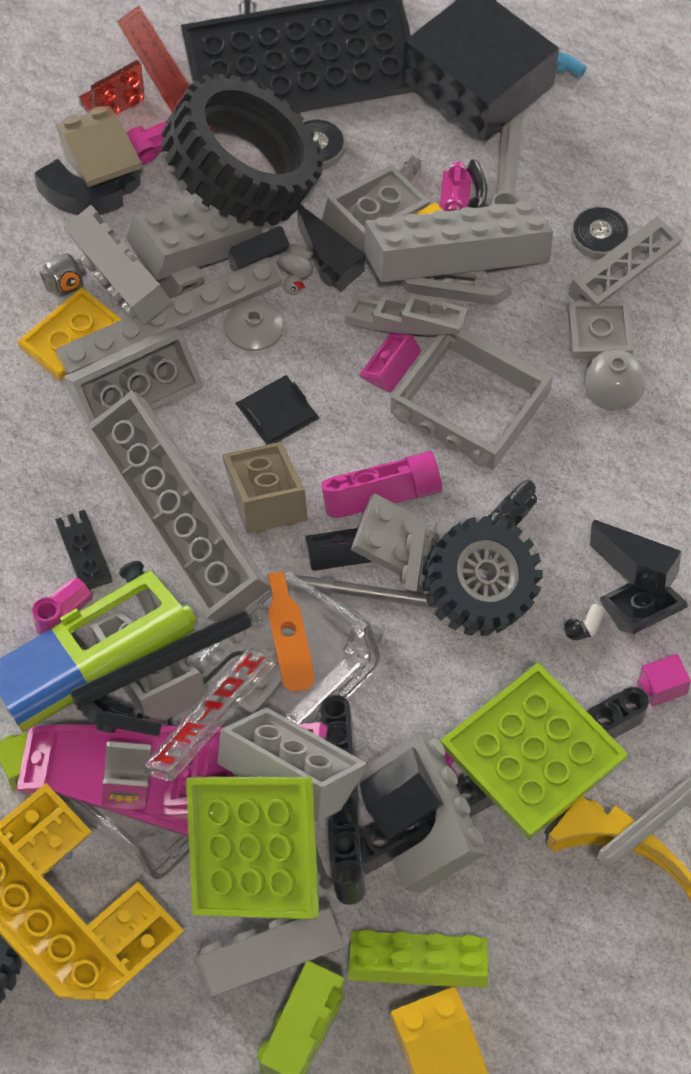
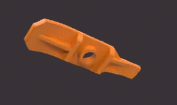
[268,571,315,693]

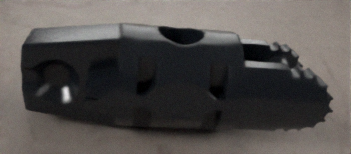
[488,479,537,531]

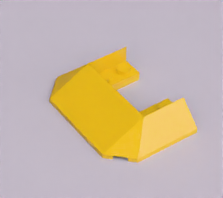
[0,783,184,1001]

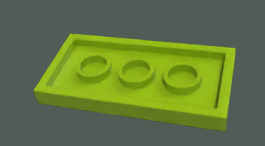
[348,929,488,988]

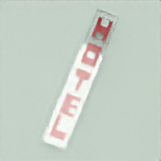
[142,647,278,781]

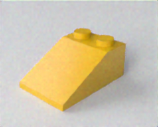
[390,986,488,1074]

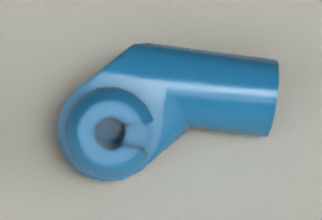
[556,52,587,78]

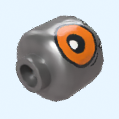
[40,253,86,296]

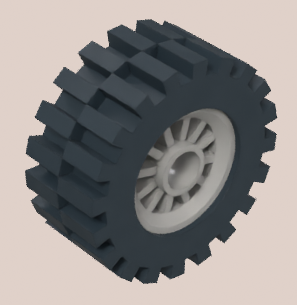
[422,516,543,636]

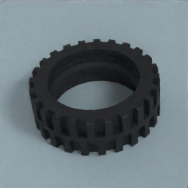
[161,74,323,226]

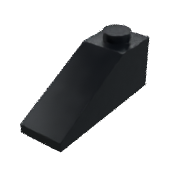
[297,205,365,292]
[590,519,682,597]

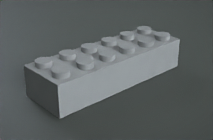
[363,201,554,282]

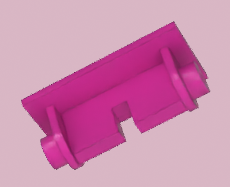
[440,161,472,211]

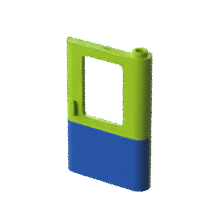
[0,570,197,733]

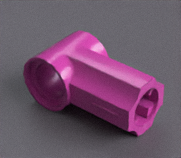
[126,120,167,165]
[32,578,93,635]

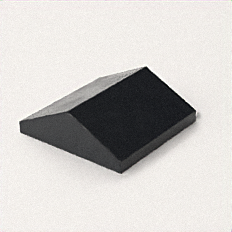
[600,583,688,635]
[360,747,444,841]

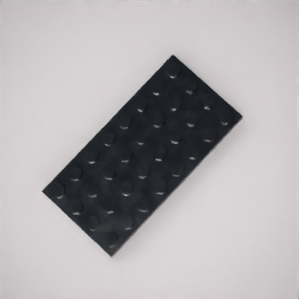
[180,0,418,128]

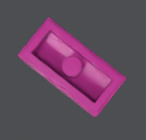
[359,333,421,392]

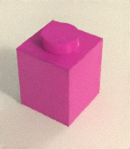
[637,653,691,707]

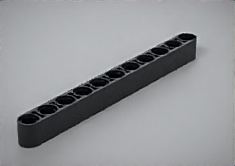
[342,687,649,875]

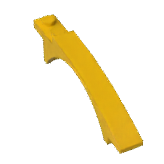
[546,797,691,902]

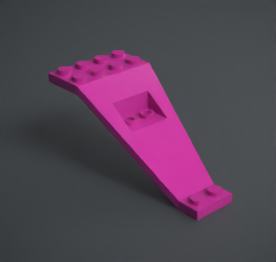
[17,722,327,837]

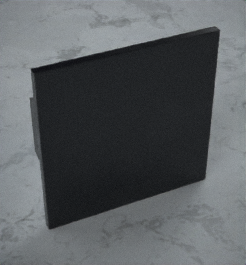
[236,375,319,445]

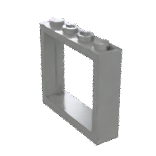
[391,327,553,470]

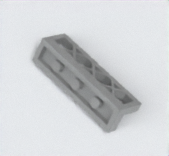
[568,216,682,308]

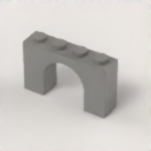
[360,732,486,893]

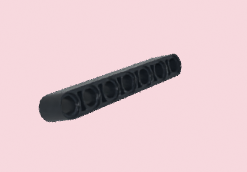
[320,695,366,905]

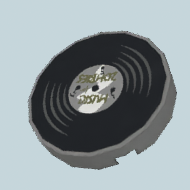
[303,118,346,169]
[571,206,630,259]

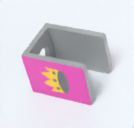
[101,742,151,811]

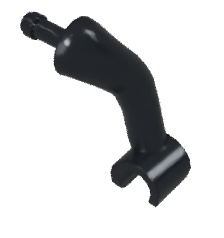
[465,159,489,208]

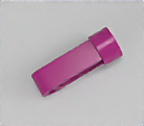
[321,451,442,518]

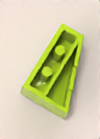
[257,960,345,1074]

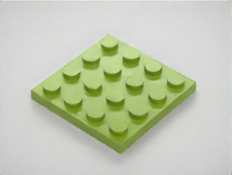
[440,662,629,840]
[186,777,319,919]

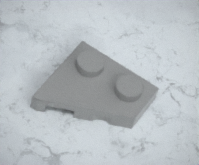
[401,526,439,594]

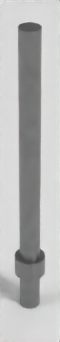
[294,575,440,609]

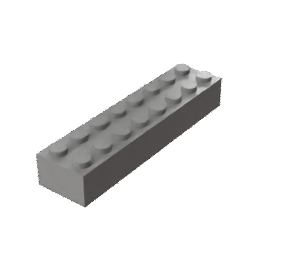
[84,390,271,622]

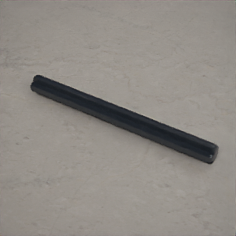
[71,610,251,707]

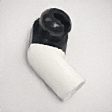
[564,604,605,641]

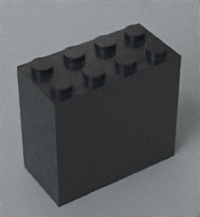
[402,0,559,142]

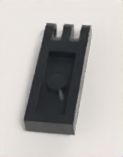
[55,509,112,590]

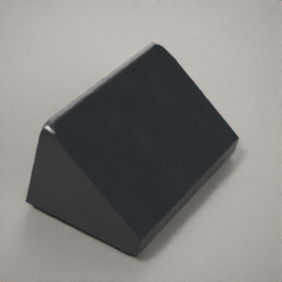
[229,226,290,271]
[305,528,372,571]

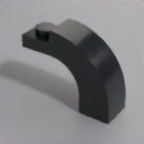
[34,159,141,215]

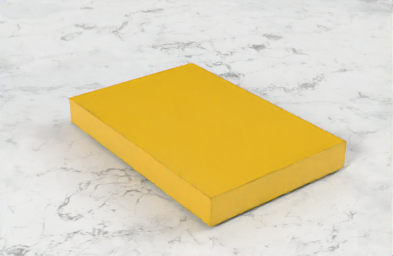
[17,287,122,381]

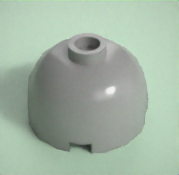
[584,349,645,411]

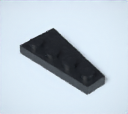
[74,695,162,737]

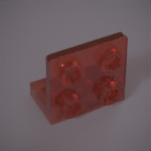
[79,60,145,115]

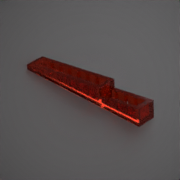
[117,5,216,131]

